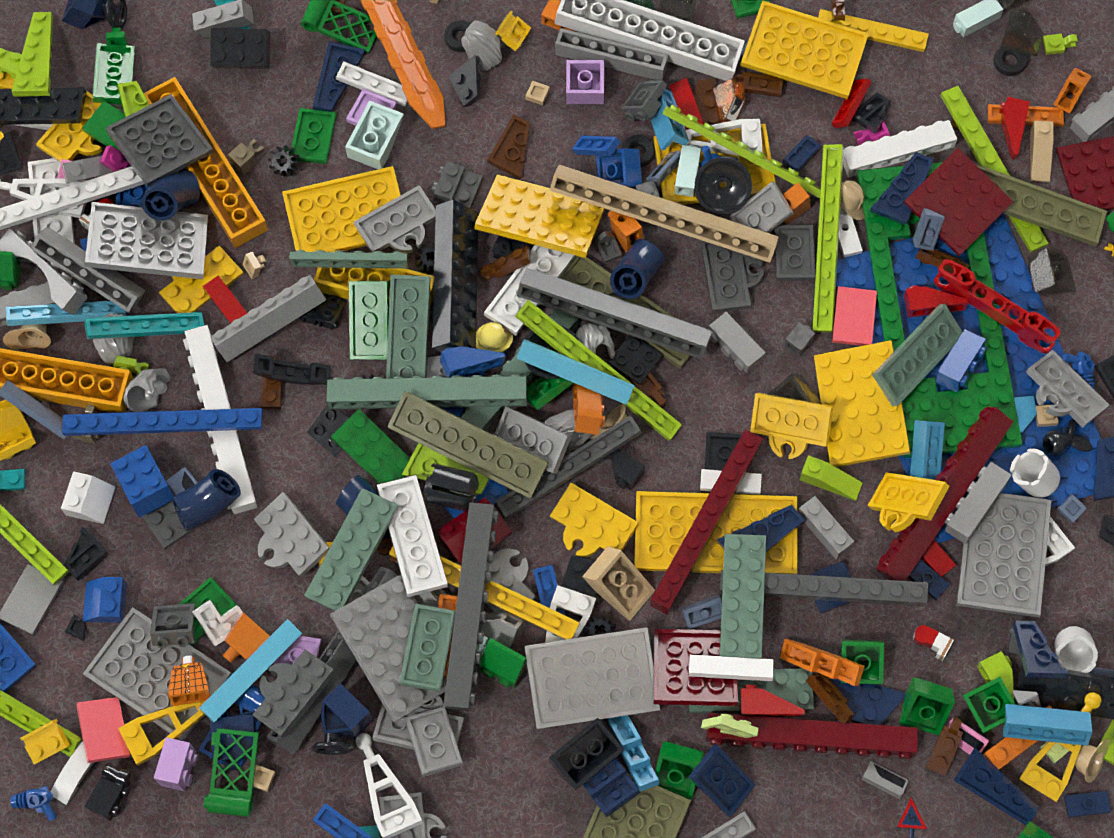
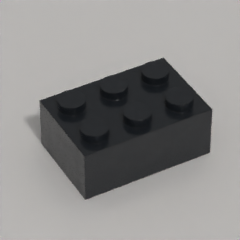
[210,28,270,69]

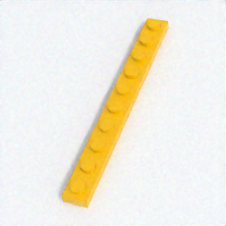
[389,547,580,640]

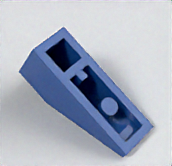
[440,346,505,378]

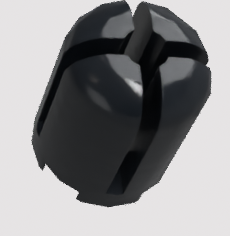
[424,463,479,511]

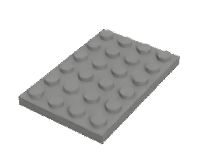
[84,202,208,279]
[956,493,1051,618]
[330,575,447,722]
[83,607,232,741]
[524,628,660,729]

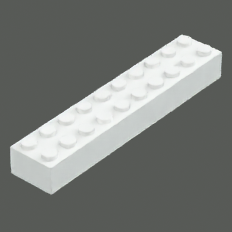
[554,0,745,82]

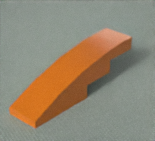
[780,639,864,686]

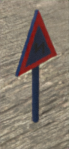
[896,798,927,838]

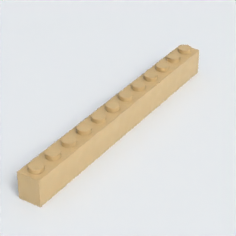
[550,165,778,263]

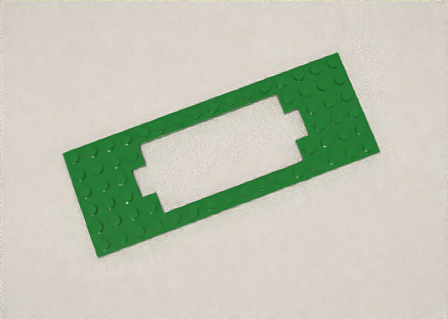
[857,162,1022,458]

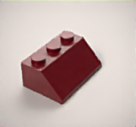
[436,497,512,566]

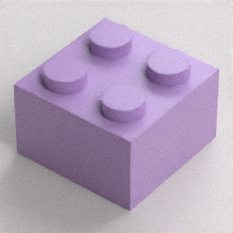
[566,60,604,104]
[154,737,198,791]

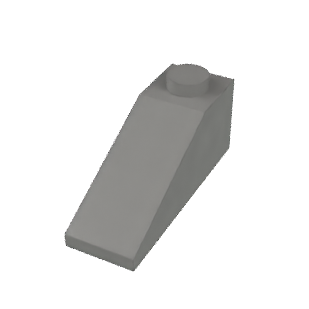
[61,156,114,184]

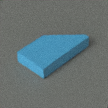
[1014,396,1037,434]

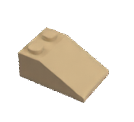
[582,547,655,620]

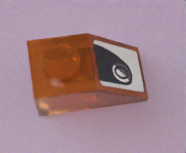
[713,79,746,122]

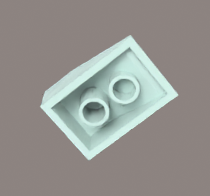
[345,101,404,169]

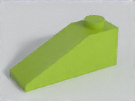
[799,455,862,501]
[977,651,1014,700]

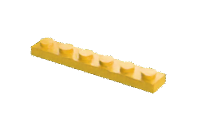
[818,9,928,52]

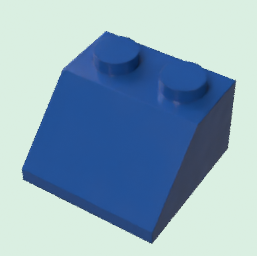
[596,148,642,189]
[83,577,127,623]

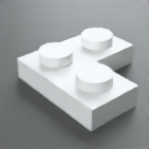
[192,600,242,646]

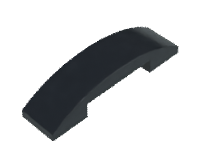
[253,354,331,385]

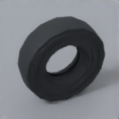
[444,20,471,52]
[993,44,1028,76]
[621,134,655,167]

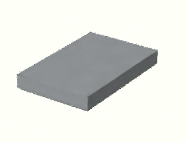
[729,182,794,233]
[0,564,64,635]
[405,707,463,777]

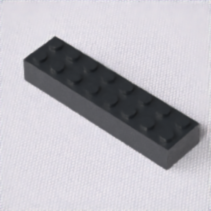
[432,199,478,352]

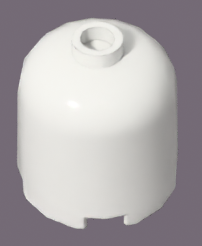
[1010,449,1060,498]
[1054,626,1098,673]

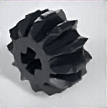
[268,145,301,177]
[415,244,435,275]
[583,614,617,637]

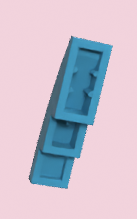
[606,715,659,792]

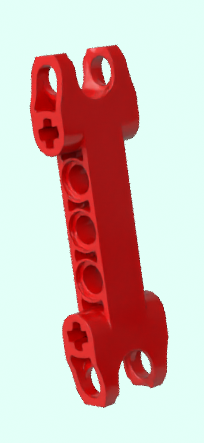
[934,259,1061,353]

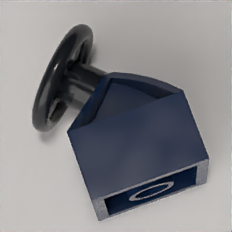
[62,0,128,29]
[311,683,373,755]

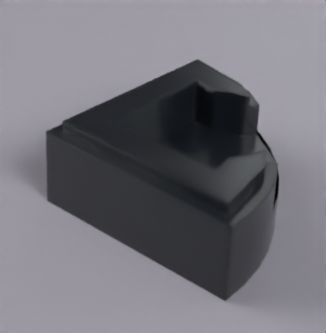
[64,614,86,641]

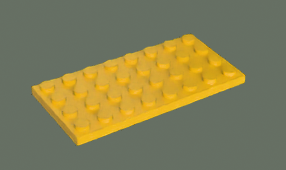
[634,491,797,575]

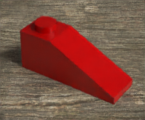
[999,97,1030,160]
[904,285,969,318]
[740,685,805,716]

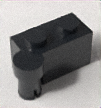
[84,763,131,821]

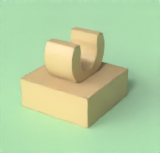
[243,252,266,279]
[1036,405,1058,427]

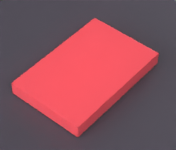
[832,286,877,346]
[76,697,130,763]

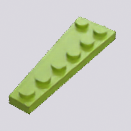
[12,12,53,97]

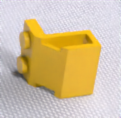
[0,399,36,461]

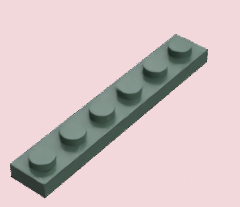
[289,250,408,269]

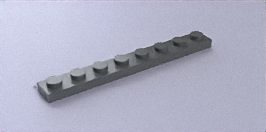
[496,415,642,520]

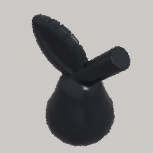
[1043,419,1092,457]

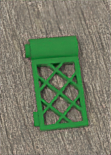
[300,0,376,53]
[203,728,259,817]

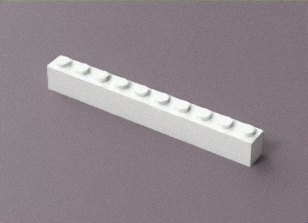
[183,325,257,514]

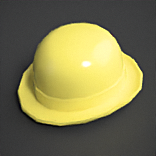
[476,322,513,352]

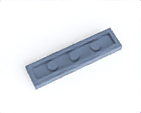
[0,380,66,439]

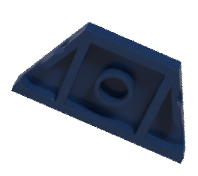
[828,677,905,725]

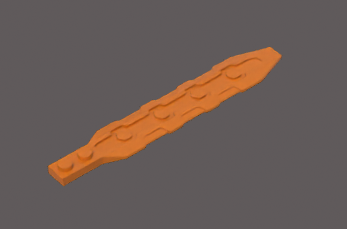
[360,0,446,129]

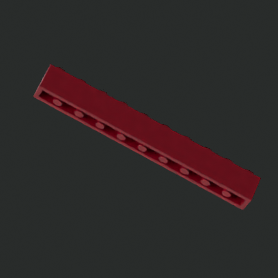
[875,407,1013,581]
[650,429,763,615]
[706,713,918,760]

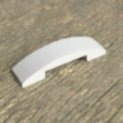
[51,741,94,805]

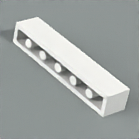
[843,120,957,178]

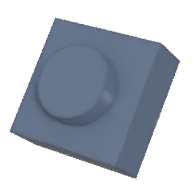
[1057,494,1087,523]

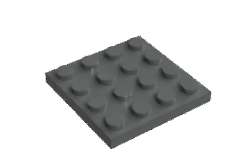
[106,94,213,187]

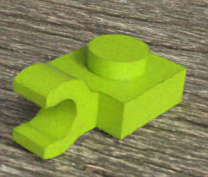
[1042,33,1078,55]
[113,356,149,376]

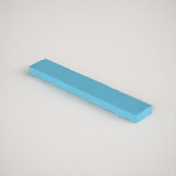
[6,301,126,326]
[517,339,635,405]
[199,619,302,723]

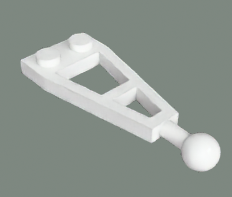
[669,119,762,156]
[0,178,86,218]
[1045,517,1075,566]
[545,585,596,643]
[356,733,423,838]

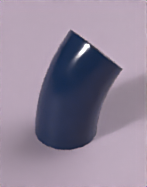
[141,170,200,221]
[610,239,666,299]
[172,469,241,532]
[336,475,391,541]

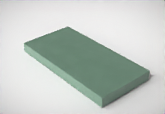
[399,604,456,692]

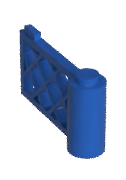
[198,684,265,771]

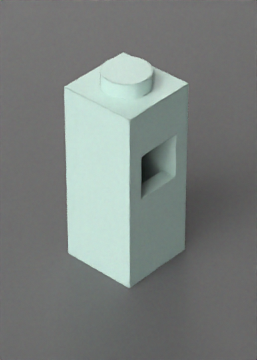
[953,0,1003,37]
[674,145,701,197]

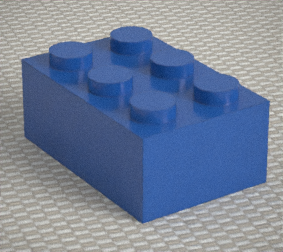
[110,445,173,518]

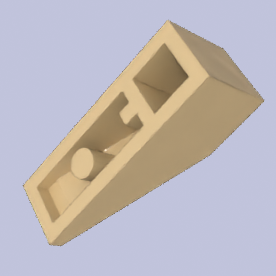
[1030,121,1053,182]

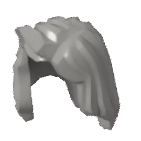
[461,20,502,71]
[93,313,134,365]
[576,323,615,359]
[123,368,170,412]
[544,409,594,454]

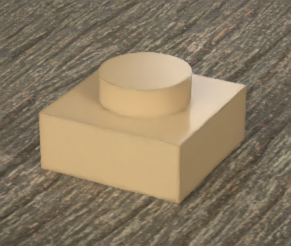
[525,81,550,105]
[253,765,276,792]

